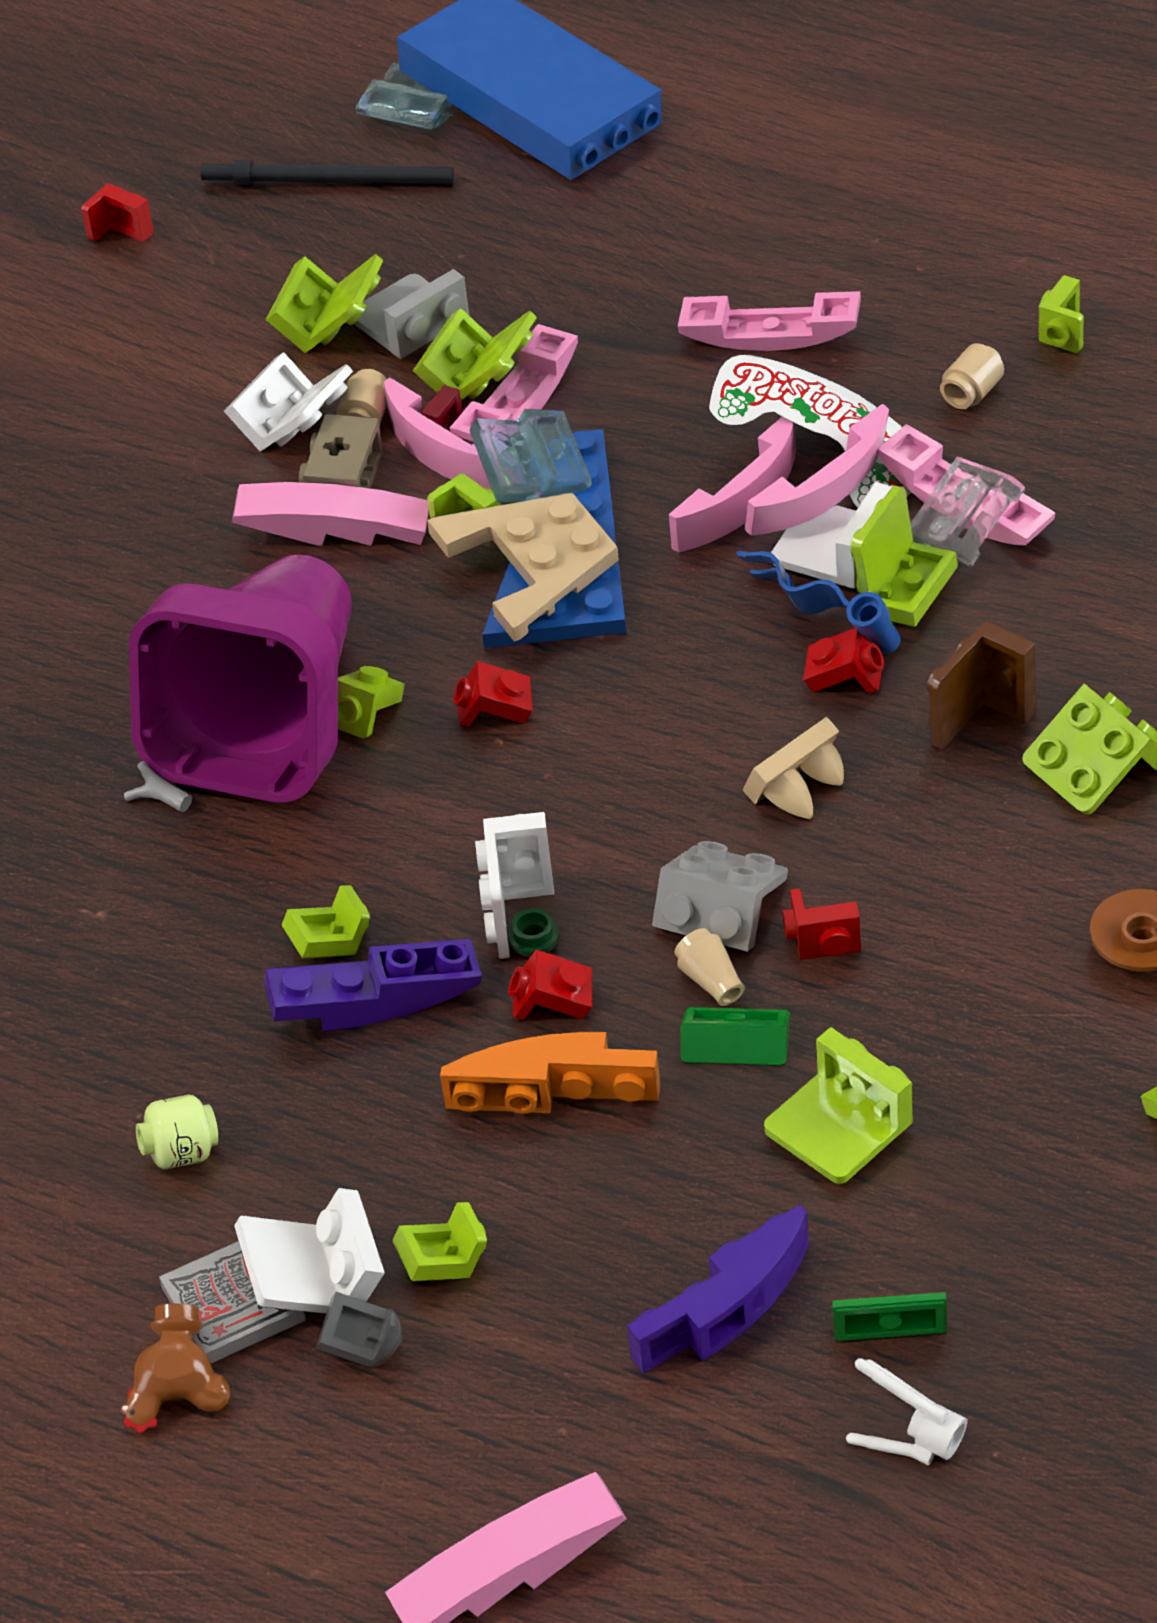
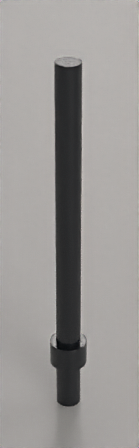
[201,160,454,185]

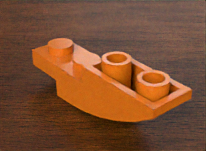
[440,1032,660,1114]

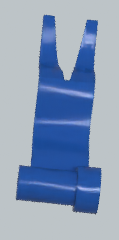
[736,551,901,654]

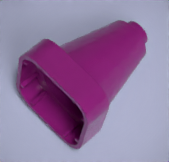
[129,555,352,802]

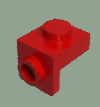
[81,183,154,242]
[803,628,884,694]
[453,661,533,728]
[782,888,861,960]
[508,949,592,1020]

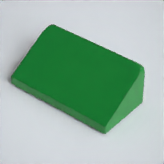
[680,1007,790,1065]
[832,1292,947,1341]

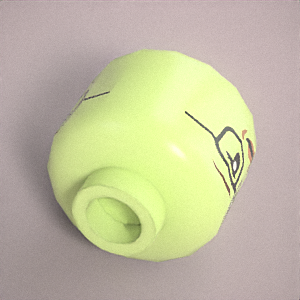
[136,1095,218,1170]

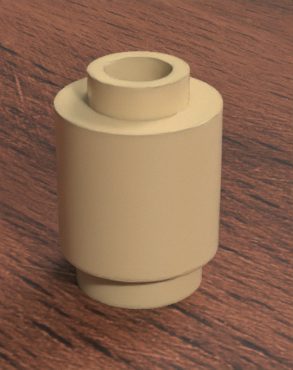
[940,343,1004,409]
[336,369,387,426]

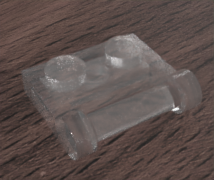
[910,457,1025,566]

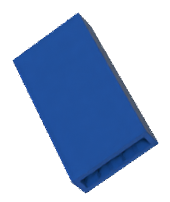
[397,0,662,180]

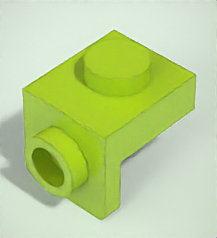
[1039,275,1084,353]
[427,473,501,542]
[338,666,405,738]
[282,885,370,958]
[392,1202,487,1281]

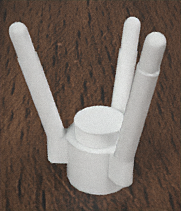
[846,1358,967,1465]

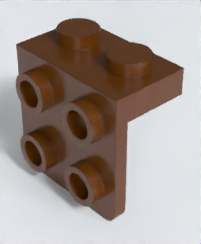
[927,620,1036,750]

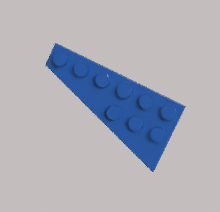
[482,429,626,648]

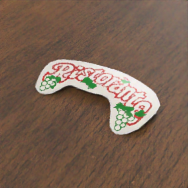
[709,355,911,507]

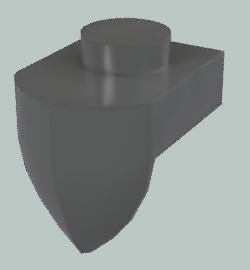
[316,1291,402,1368]

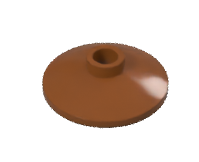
[1090,889,1157,972]

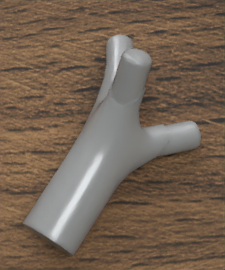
[124,761,192,813]

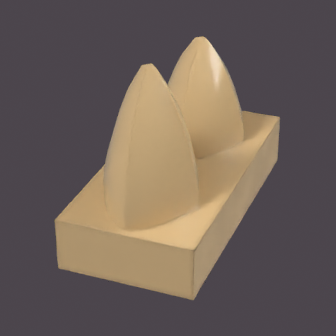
[743,717,844,819]

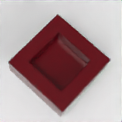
[421,385,463,432]

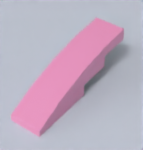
[232,482,429,547]
[385,1472,627,1623]

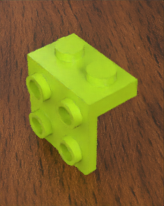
[266,254,383,353]
[413,307,537,400]
[850,486,958,627]
[1023,683,1157,815]
[764,1027,913,1184]

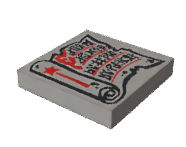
[159,1241,306,1363]

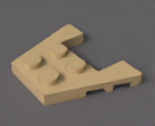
[427,493,619,642]

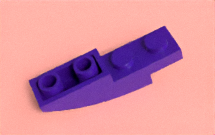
[264,939,482,1031]
[627,1204,809,1373]

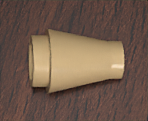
[675,928,745,1006]

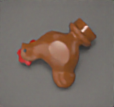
[120,1303,231,1434]

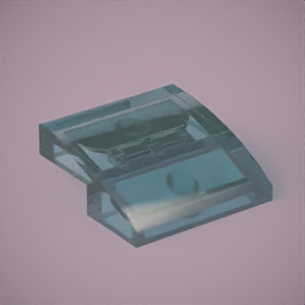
[355,63,457,130]
[469,409,592,502]

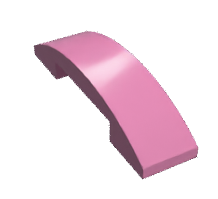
[678,291,861,351]
[450,324,578,445]
[383,378,521,494]
[745,404,889,536]
[669,417,796,553]
[877,424,1055,545]

